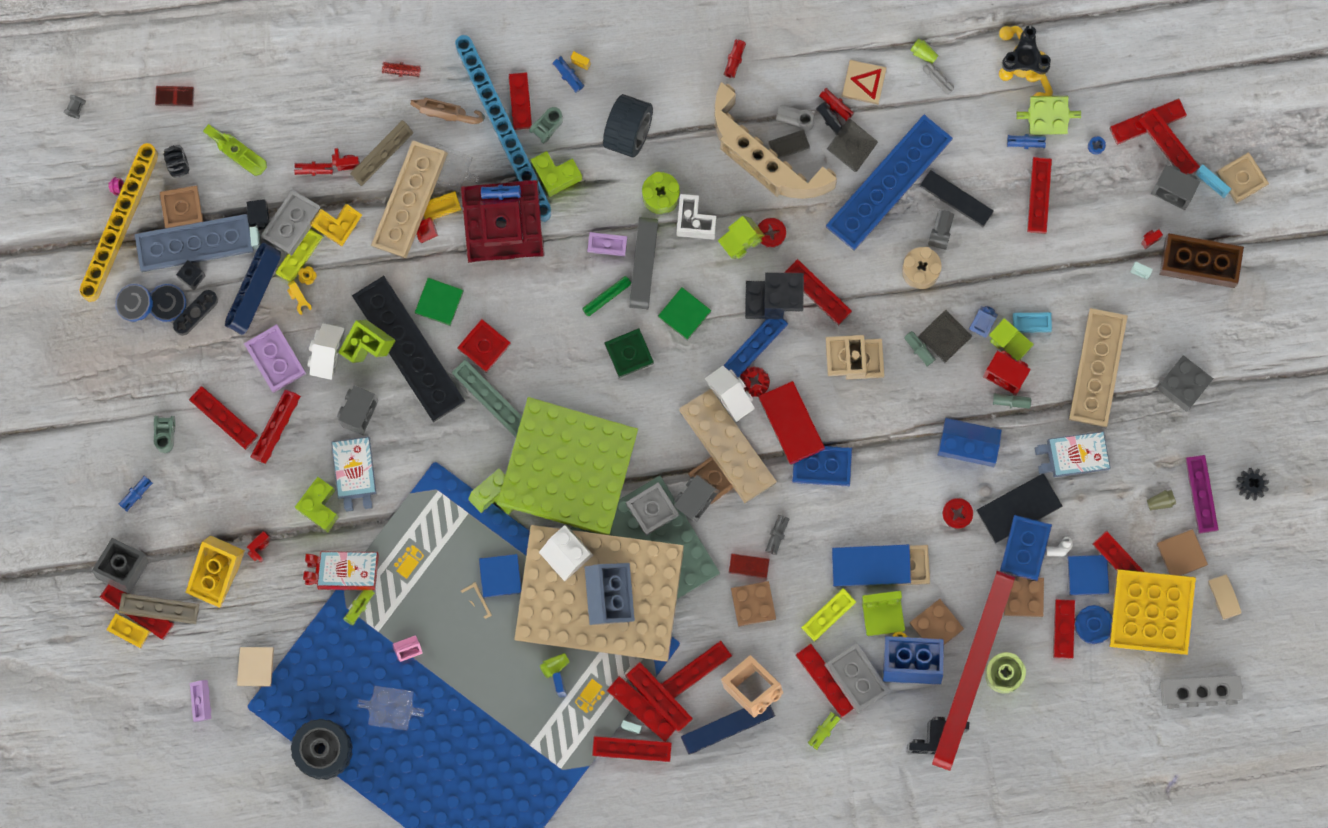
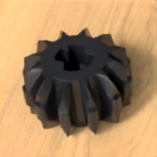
[163,145,190,178]
[1236,468,1269,501]

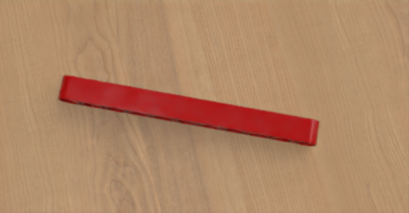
[932,571,1015,771]

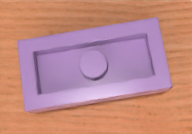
[587,232,627,257]
[190,680,211,722]

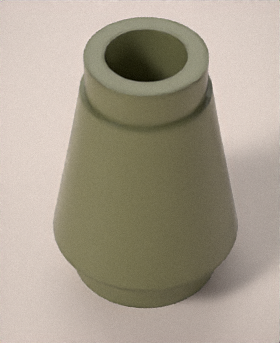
[1147,489,1176,511]

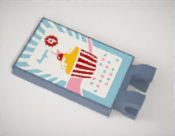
[1034,431,1111,478]
[331,437,377,512]

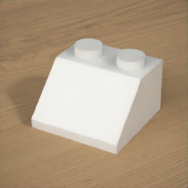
[539,525,593,581]

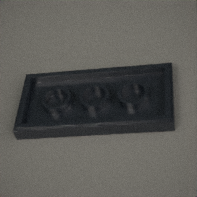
[976,474,1063,544]

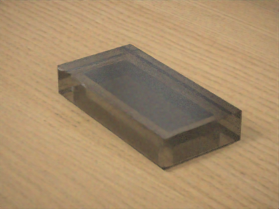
[768,129,810,159]

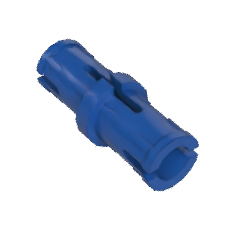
[552,56,585,93]
[1007,134,1046,149]
[481,185,521,200]
[118,475,153,512]

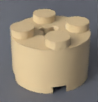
[902,247,942,289]

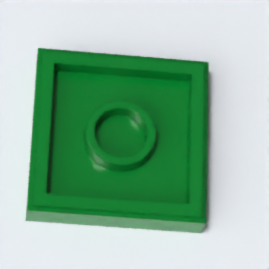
[414,278,464,326]
[658,287,711,341]

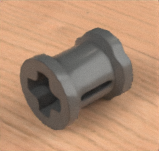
[63,95,86,119]

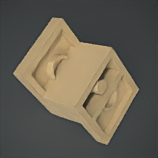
[825,335,884,380]

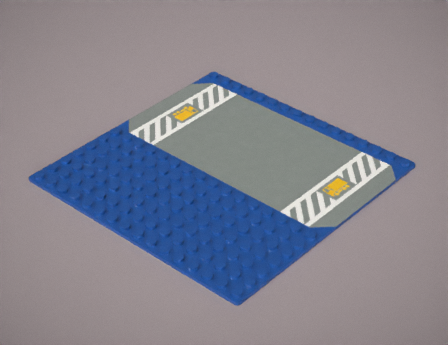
[248,462,680,828]

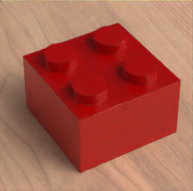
[983,350,1031,396]

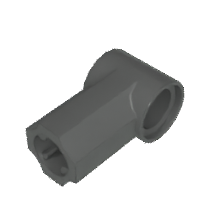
[928,210,954,250]

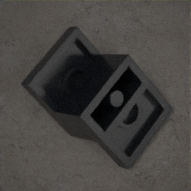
[745,272,804,319]
[907,717,970,755]

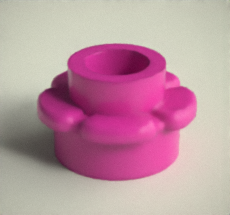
[108,177,124,196]

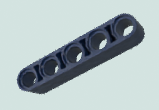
[225,243,281,335]
[681,704,776,755]

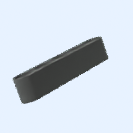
[629,217,658,310]

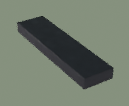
[920,170,994,227]

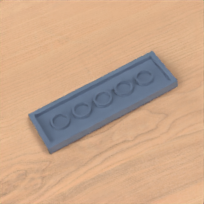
[135,214,254,272]

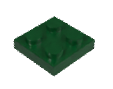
[604,328,654,378]

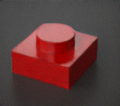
[416,217,438,243]
[1141,229,1163,249]

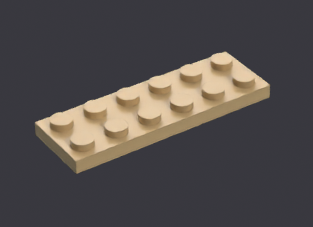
[371,141,448,258]
[1069,308,1128,427]
[679,389,777,503]

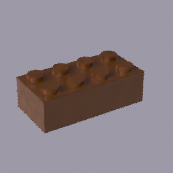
[1159,233,1244,288]

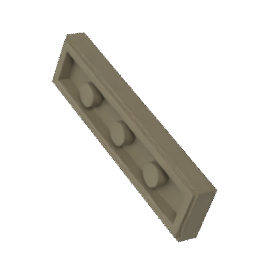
[350,120,413,186]
[119,593,199,624]

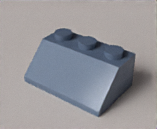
[584,563,635,625]

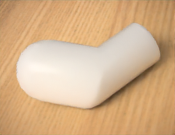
[1046,537,1073,557]

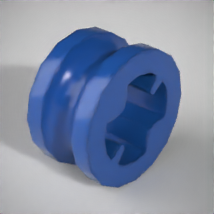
[1088,136,1106,155]

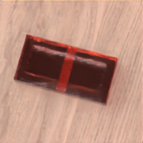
[155,86,195,107]

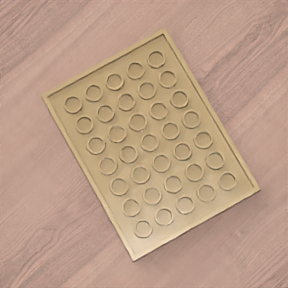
[514,525,684,662]

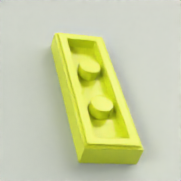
[275,228,323,282]
[801,588,856,642]

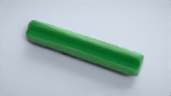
[582,276,631,317]

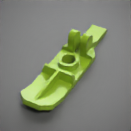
[203,124,267,176]

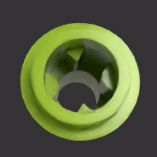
[910,38,939,64]
[540,653,570,679]

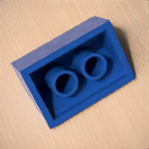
[938,418,1002,467]
[883,636,944,685]

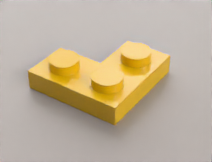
[310,204,362,246]

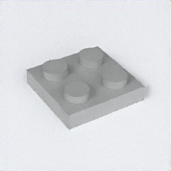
[626,482,679,536]

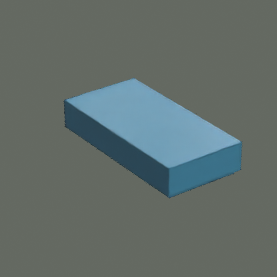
[1196,164,1231,198]
[1013,312,1052,333]

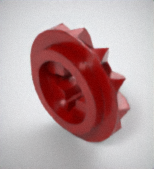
[758,218,786,248]
[740,366,770,397]
[942,498,973,529]

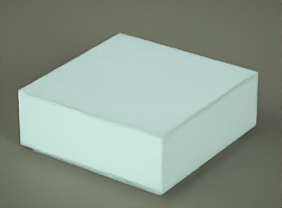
[249,227,261,250]
[1130,262,1153,279]
[621,720,642,735]

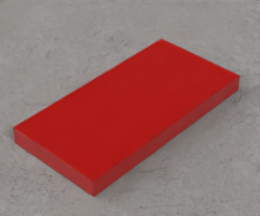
[758,381,825,465]

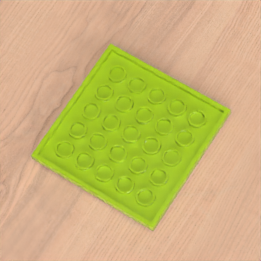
[497,397,638,535]

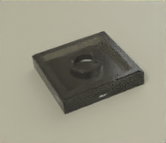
[827,119,878,172]
[918,310,973,363]

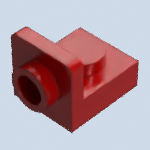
[332,148,360,171]
[247,531,271,563]

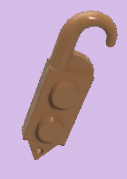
[410,97,485,124]

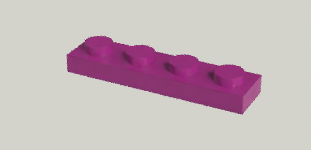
[1185,455,1219,534]

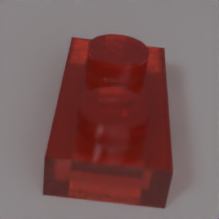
[729,553,770,579]

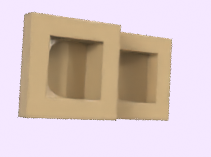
[1208,574,1241,620]

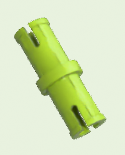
[343,590,375,625]
[807,712,841,750]

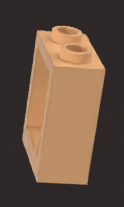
[721,655,783,718]

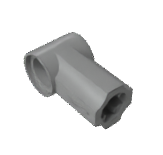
[776,105,814,131]

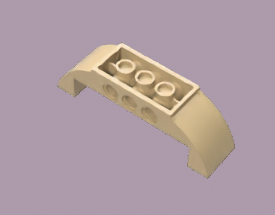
[714,82,837,199]

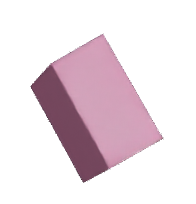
[393,635,423,662]

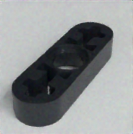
[173,290,218,336]

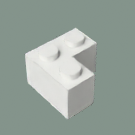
[677,194,716,240]
[308,323,345,380]
[705,366,755,422]

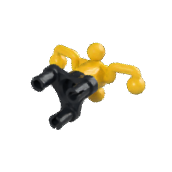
[999,26,1053,96]

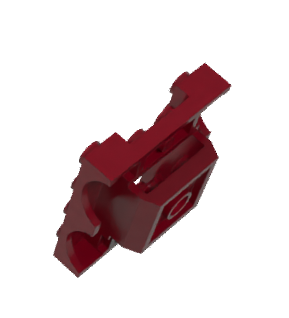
[461,180,545,263]

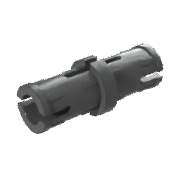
[765,515,790,555]

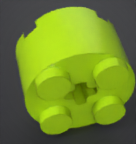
[642,172,680,214]

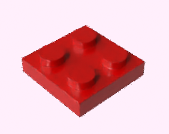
[457,319,511,373]

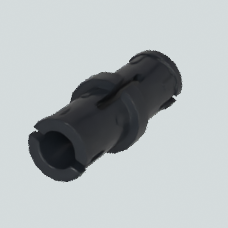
[816,102,848,139]

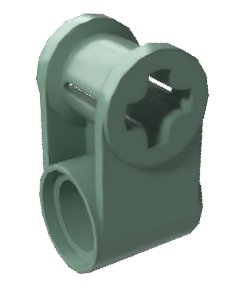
[529,107,563,144]
[153,416,176,453]

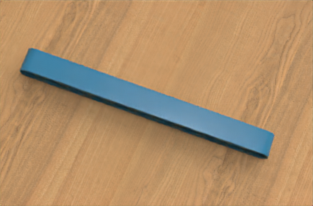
[455,35,552,222]

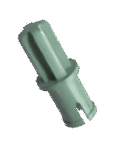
[904,331,936,367]
[993,393,1032,409]

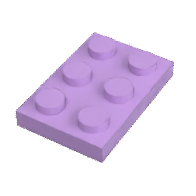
[244,324,306,393]

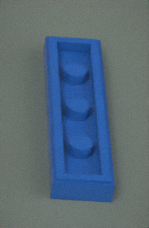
[723,319,788,378]

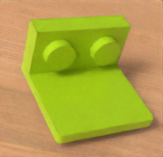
[861,591,905,636]

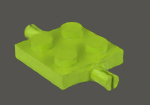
[1016,95,1081,135]

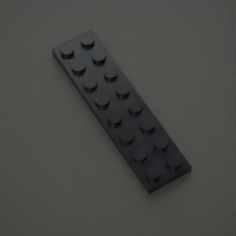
[352,275,465,423]

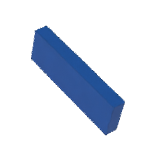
[552,672,567,698]

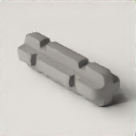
[923,62,954,94]

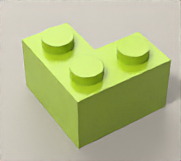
[530,151,582,197]
[718,216,765,259]
[989,318,1034,361]
[338,319,395,363]
[468,468,514,515]
[295,476,339,533]

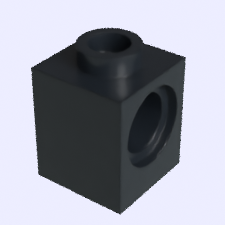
[246,199,270,230]
[176,260,206,290]

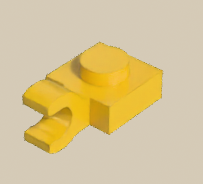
[287,280,312,315]

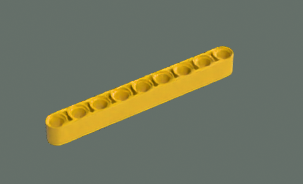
[79,143,158,302]

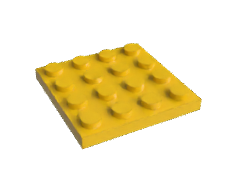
[1109,569,1196,655]

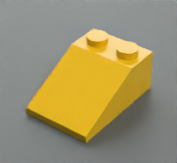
[185,535,245,608]

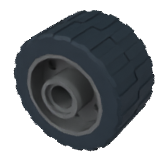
[603,94,653,158]
[291,719,353,780]

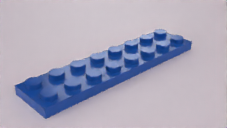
[826,114,953,251]

